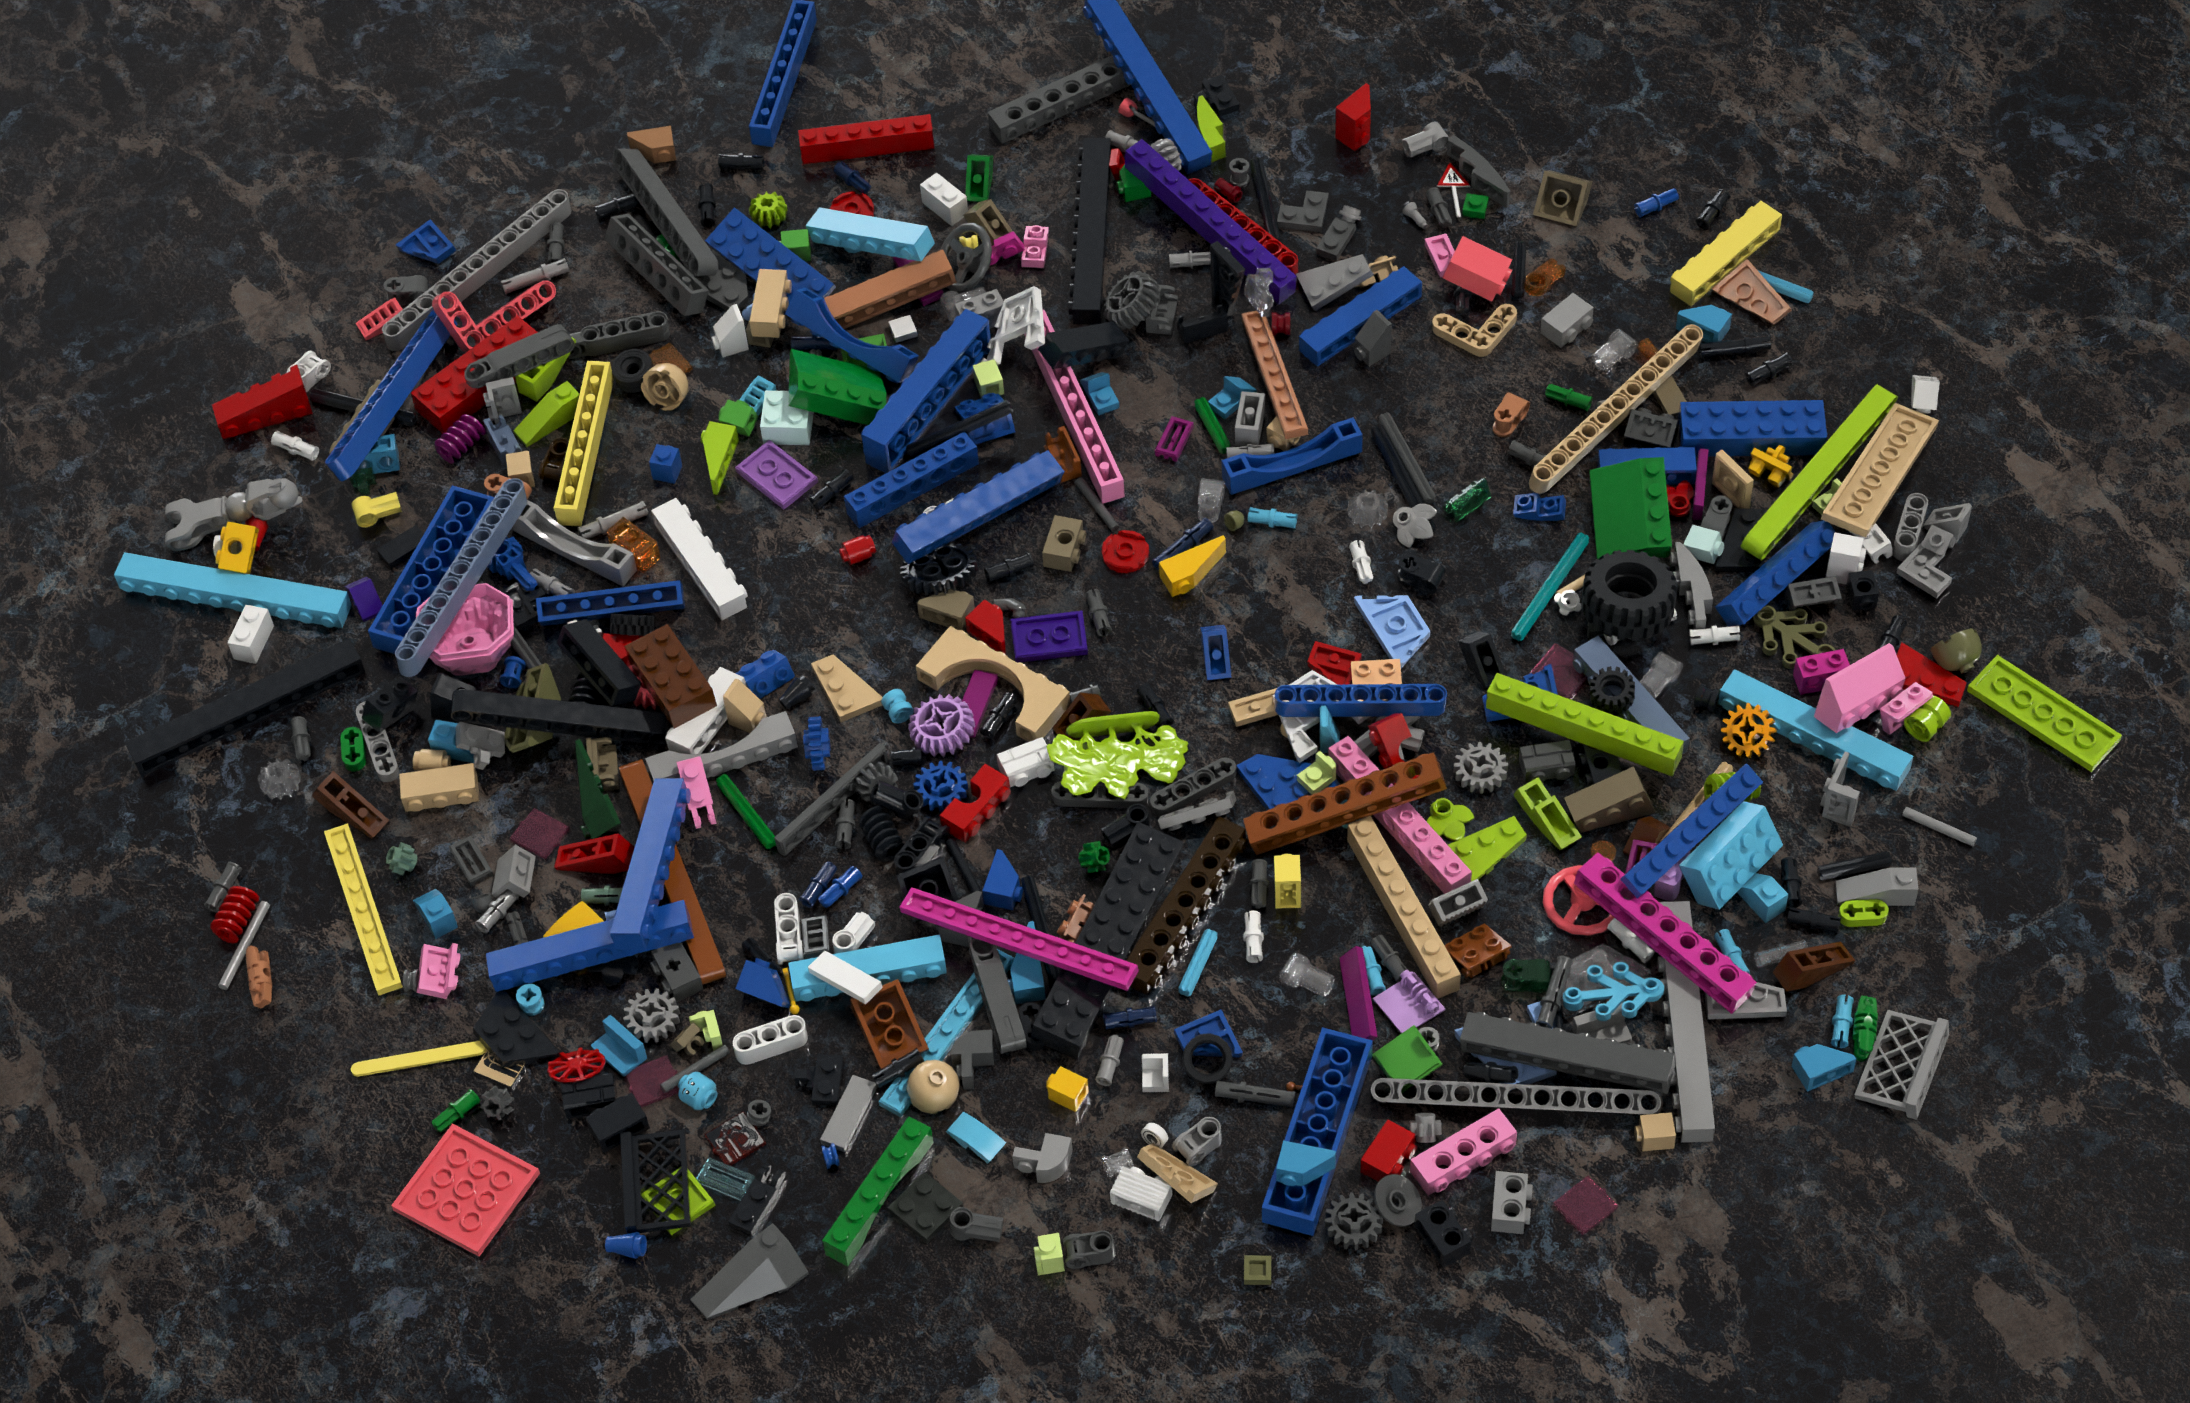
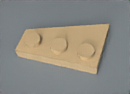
[811,655,882,723]
[1137,1143,1218,1203]

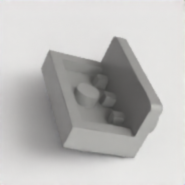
[483,377,522,424]

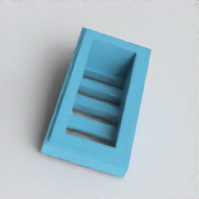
[740,375,776,415]
[1319,705,1340,753]

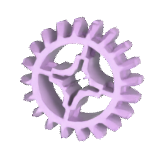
[908,694,975,757]

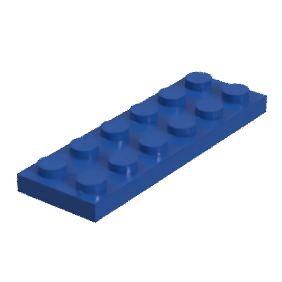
[705,207,836,306]

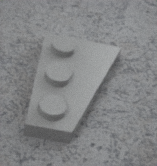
[1296,254,1374,311]
[1158,790,1236,831]

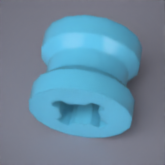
[516,984,545,1016]

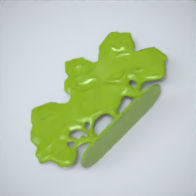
[1046,711,1188,800]

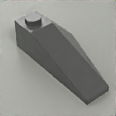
[691,1223,809,1320]

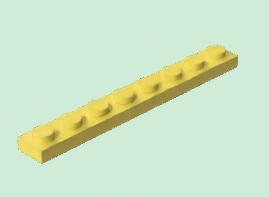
[324,823,403,996]

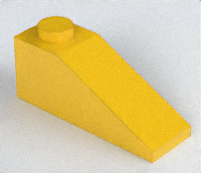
[1159,535,1226,597]

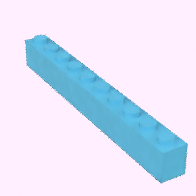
[114,552,352,628]

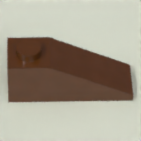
[312,771,389,839]
[1773,941,1855,992]

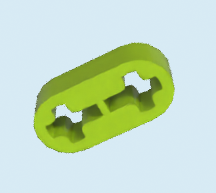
[1838,899,1889,927]

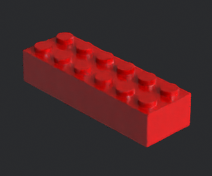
[411,315,538,434]

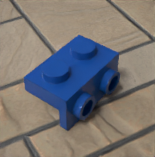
[735,650,795,699]

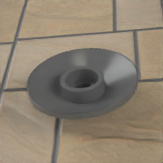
[1374,1174,1422,1227]

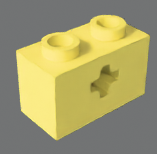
[1274,854,1301,909]

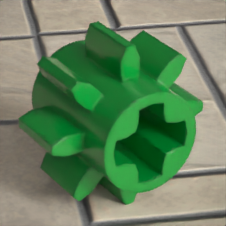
[1079,841,1110,873]

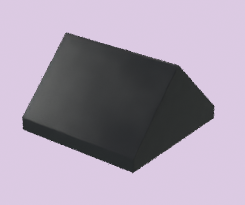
[896,856,959,922]

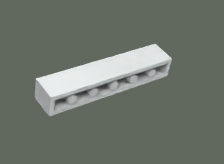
[651,498,748,620]

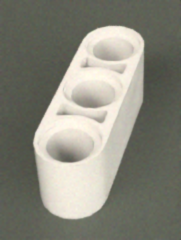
[733,1015,808,1065]

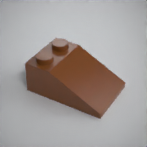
[850,979,929,1069]

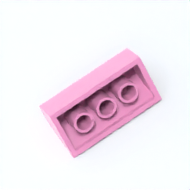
[1814,643,1906,733]

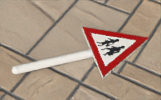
[1437,162,1470,218]

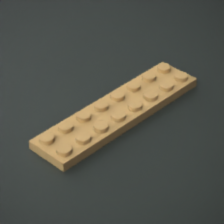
[1821,403,1939,538]

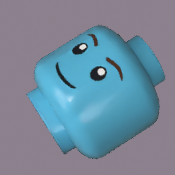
[678,1072,718,1110]

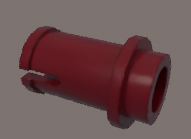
[1214,178,1243,203]

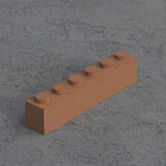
[824,250,957,329]

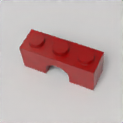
[1368,713,1419,785]
[940,764,1011,843]

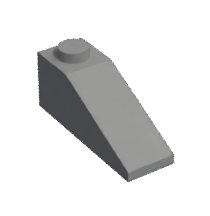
[1835,868,1918,906]

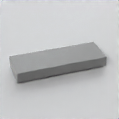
[820,1075,877,1152]

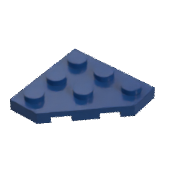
[1236,754,1340,810]

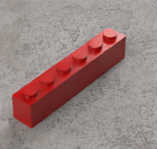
[798,114,934,164]

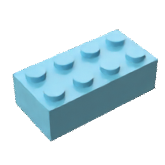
[1679,801,1783,910]

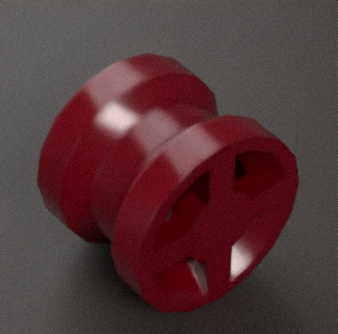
[1272,312,1290,335]

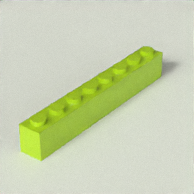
[1486,673,1684,777]

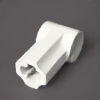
[833,912,875,954]

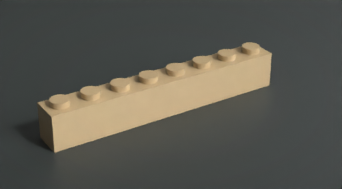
[1347,816,1461,999]

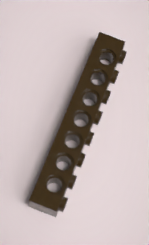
[1126,817,1248,995]

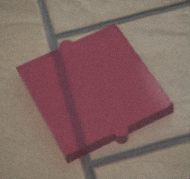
[510,808,570,859]
[626,1055,679,1107]
[1553,1175,1618,1235]

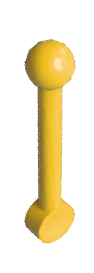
[783,968,800,1014]

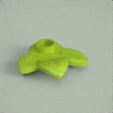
[1426,798,1474,841]

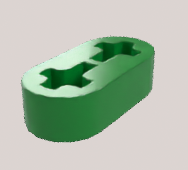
[340,727,366,772]

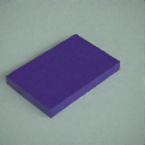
[1010,611,1088,663]

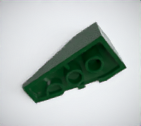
[575,739,621,840]

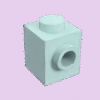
[1683,525,1724,564]

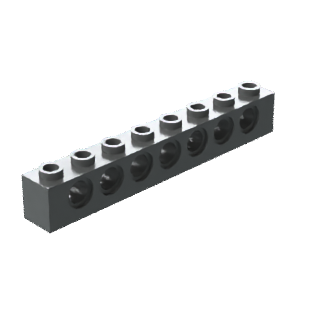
[988,55,1153,144]

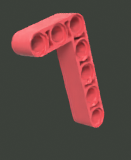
[432,281,556,352]

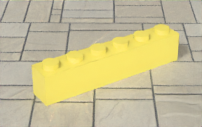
[1670,201,1782,306]

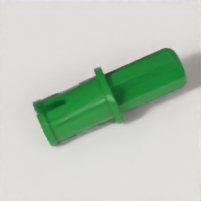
[1545,384,1593,411]
[432,1089,480,1133]

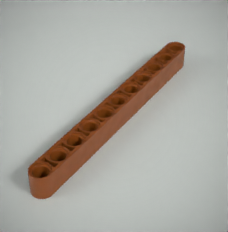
[618,759,727,985]

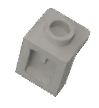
[1921,525,1957,556]

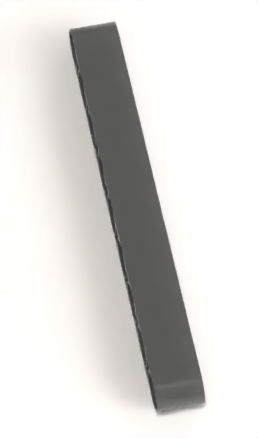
[612,149,718,276]

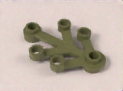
[1753,605,1835,669]

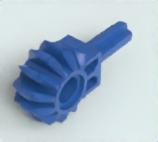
[487,536,538,591]

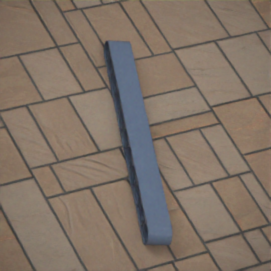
[395,478,527,677]

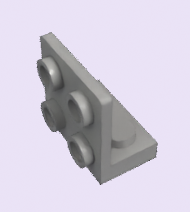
[1820,752,1860,827]

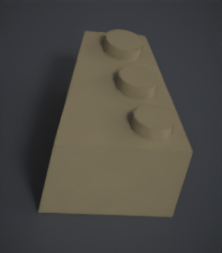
[1565,766,1656,833]

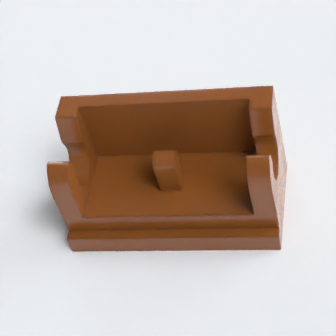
[1044,426,1082,483]

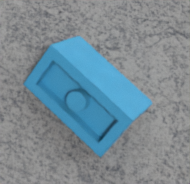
[591,1015,647,1076]

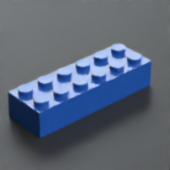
[1678,400,1827,457]

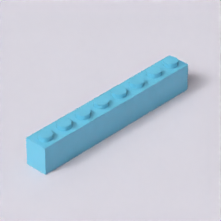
[1718,669,1913,791]

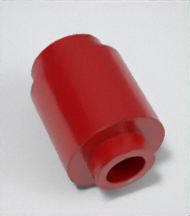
[839,535,876,565]

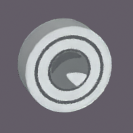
[1141,1123,1168,1148]

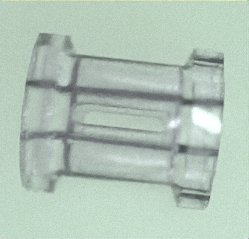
[1101,1147,1134,1178]

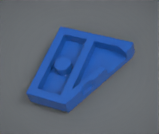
[1174,1010,1243,1057]

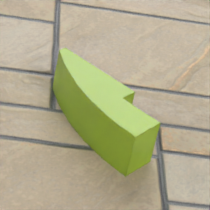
[1197,95,1226,163]
[1513,777,1582,850]

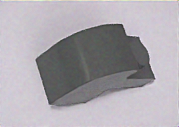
[951,1030,994,1090]

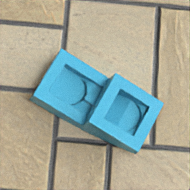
[946,1112,1006,1164]

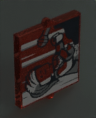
[704,1111,766,1168]

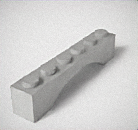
[511,500,637,586]
[645,711,798,783]

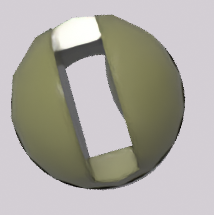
[1224,510,1244,531]

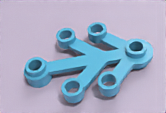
[1563,962,1664,1021]

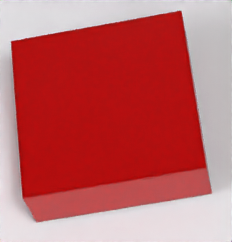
[1109,148,1125,181]

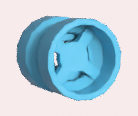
[881,689,914,723]

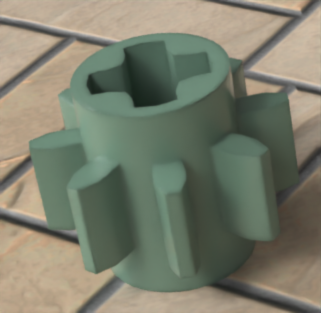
[386,842,417,876]

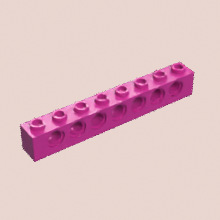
[1574,852,1757,1014]

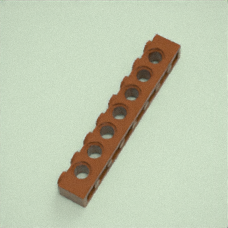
[1243,752,1447,855]

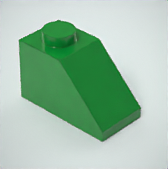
[965,154,993,202]
[1116,165,1151,202]

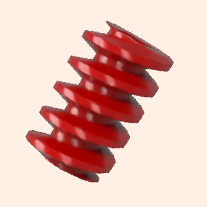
[210,886,260,944]

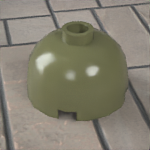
[1930,628,1982,674]

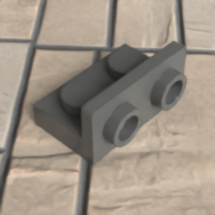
[1624,408,1679,448]

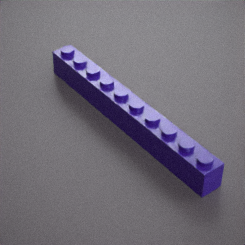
[1125,139,1297,305]

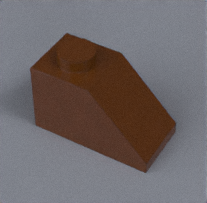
[1052,692,1112,740]

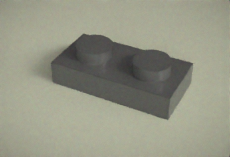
[1316,217,1356,261]

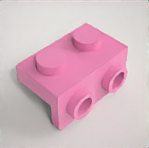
[1880,682,1933,735]
[416,943,460,999]

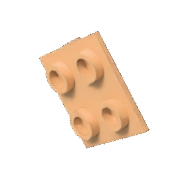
[1351,659,1402,701]

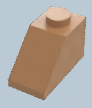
[627,126,676,163]

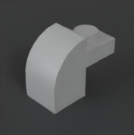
[1012,1133,1073,1183]

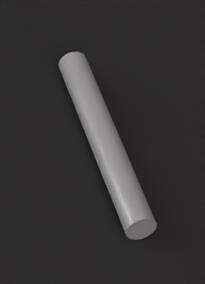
[1902,807,1977,847]

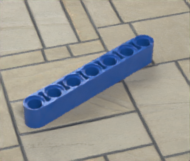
[1274,684,1447,717]

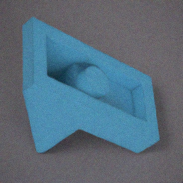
[1080,372,1120,416]
[1208,376,1257,419]

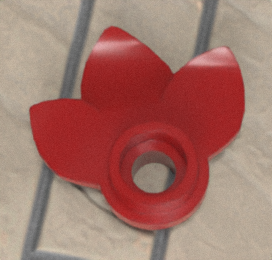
[1666,480,1694,517]

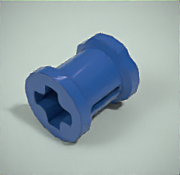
[499,656,526,688]

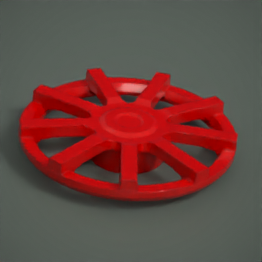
[547,1047,606,1083]

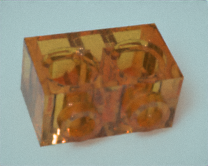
[606,517,660,573]

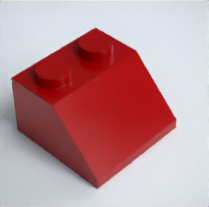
[1335,83,1371,151]

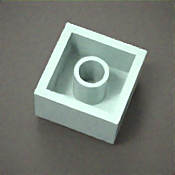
[760,390,814,445]

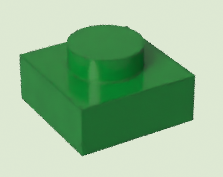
[1462,193,1489,219]

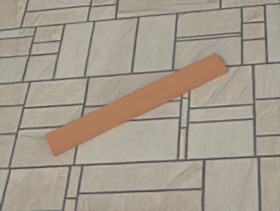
[1241,309,1308,439]

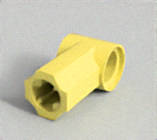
[352,492,402,528]

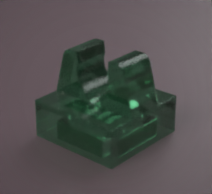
[349,467,377,496]

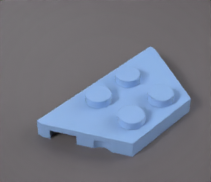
[1354,595,1430,668]

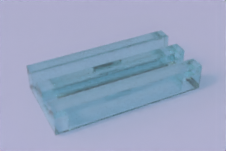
[696,1157,756,1201]

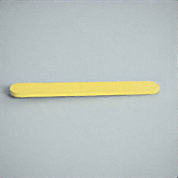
[351,1041,487,1077]

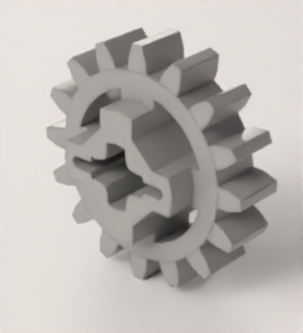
[1453,742,1508,794]
[623,988,680,1043]

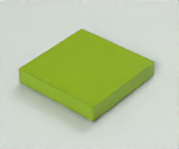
[642,1167,715,1235]

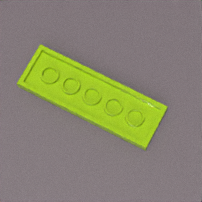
[1967,655,2122,772]

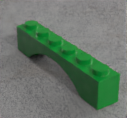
[822,1116,934,1267]

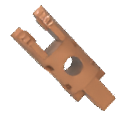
[246,945,272,1009]

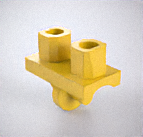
[1748,445,1794,488]

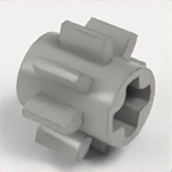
[1410,1113,1442,1143]

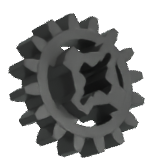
[1325,1192,1383,1250]

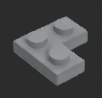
[1897,541,1952,599]

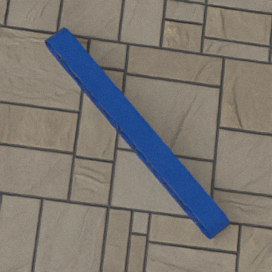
[325,305,457,481]

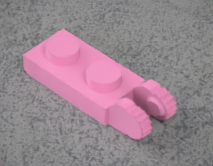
[676,756,717,829]

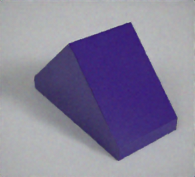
[344,577,383,622]

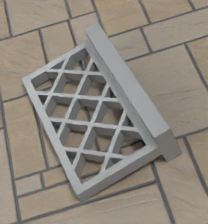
[1854,1010,1949,1120]

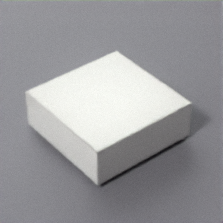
[888,315,917,343]

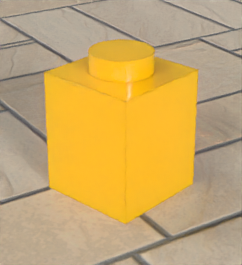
[1046,1066,1089,1112]

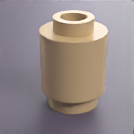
[413,749,451,771]

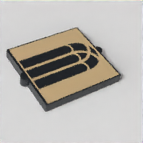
[473,1050,528,1090]

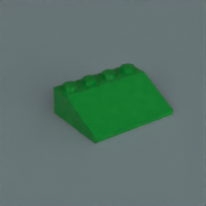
[789,349,886,425]
[1589,457,1672,560]

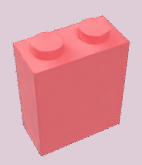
[1442,236,1512,301]

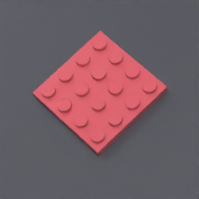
[391,1124,540,1257]

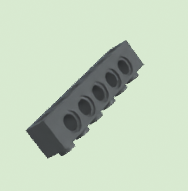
[605,214,709,316]

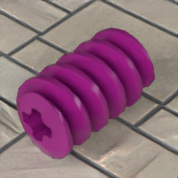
[434,414,486,464]

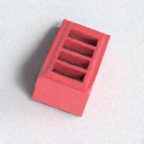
[356,298,403,341]

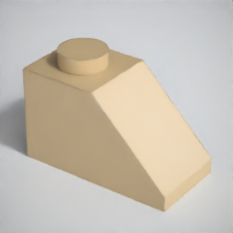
[723,678,767,733]

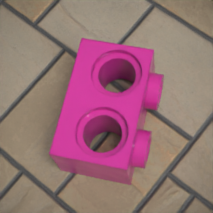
[1793,649,1850,695]

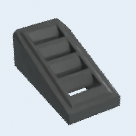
[801,915,831,959]

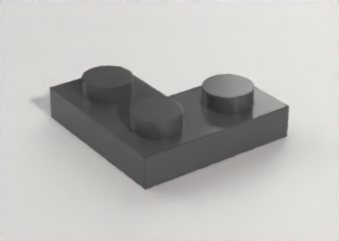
[1277,190,1329,233]

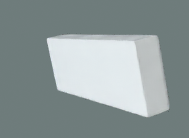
[808,951,883,1004]

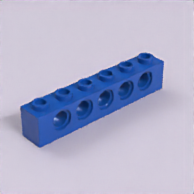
[844,431,979,528]

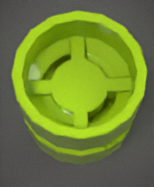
[1904,695,1951,742]

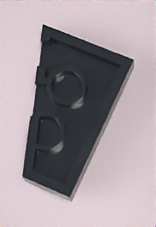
[1715,508,1764,572]

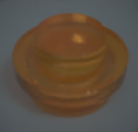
[1590,841,1616,861]

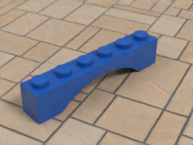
[785,287,919,383]
[1222,417,1363,495]

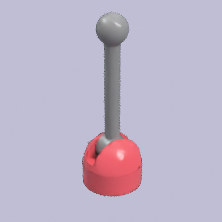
[1118,98,1155,127]

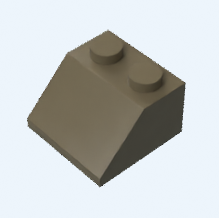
[1533,170,1593,226]

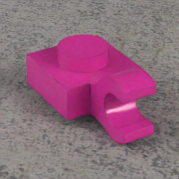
[990,231,1025,265]

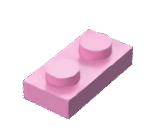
[1425,234,1455,278]

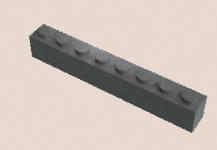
[1460,1012,1675,1094]

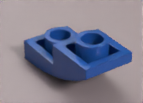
[1513,493,1566,521]

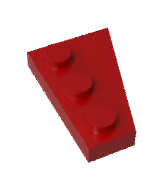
[1897,642,1967,707]

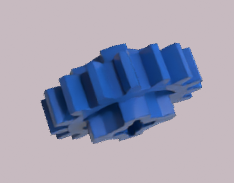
[803,716,831,771]
[914,761,968,812]

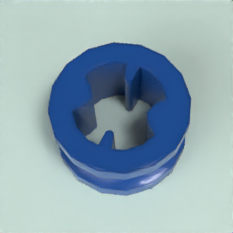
[821,1143,840,1169]

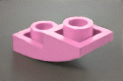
[1021,225,1049,268]

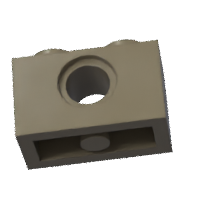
[1042,515,1086,572]

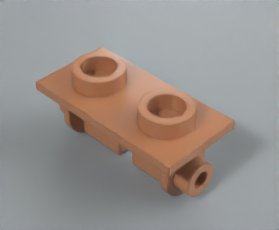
[1057,894,1095,943]

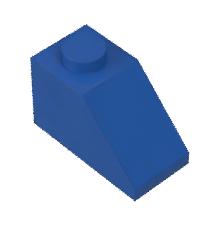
[1200,625,1231,680]
[982,849,1023,910]
[736,958,790,1008]

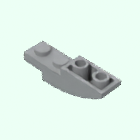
[1670,542,1713,630]

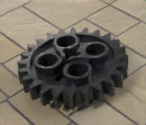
[900,542,979,596]

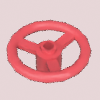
[1543,865,1615,936]

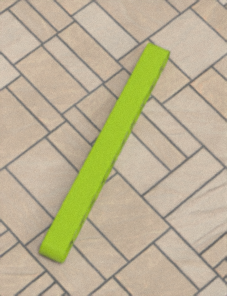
[1741,384,1898,561]

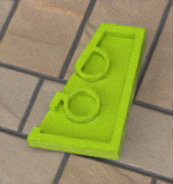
[1448,816,1527,881]

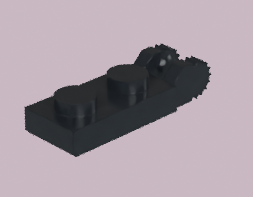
[728,1163,786,1236]

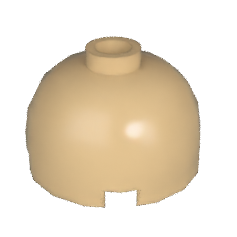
[641,363,688,411]
[906,1059,960,1114]

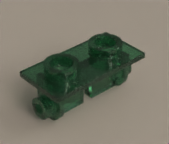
[1443,477,1492,522]

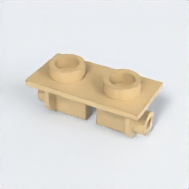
[1355,256,1398,288]

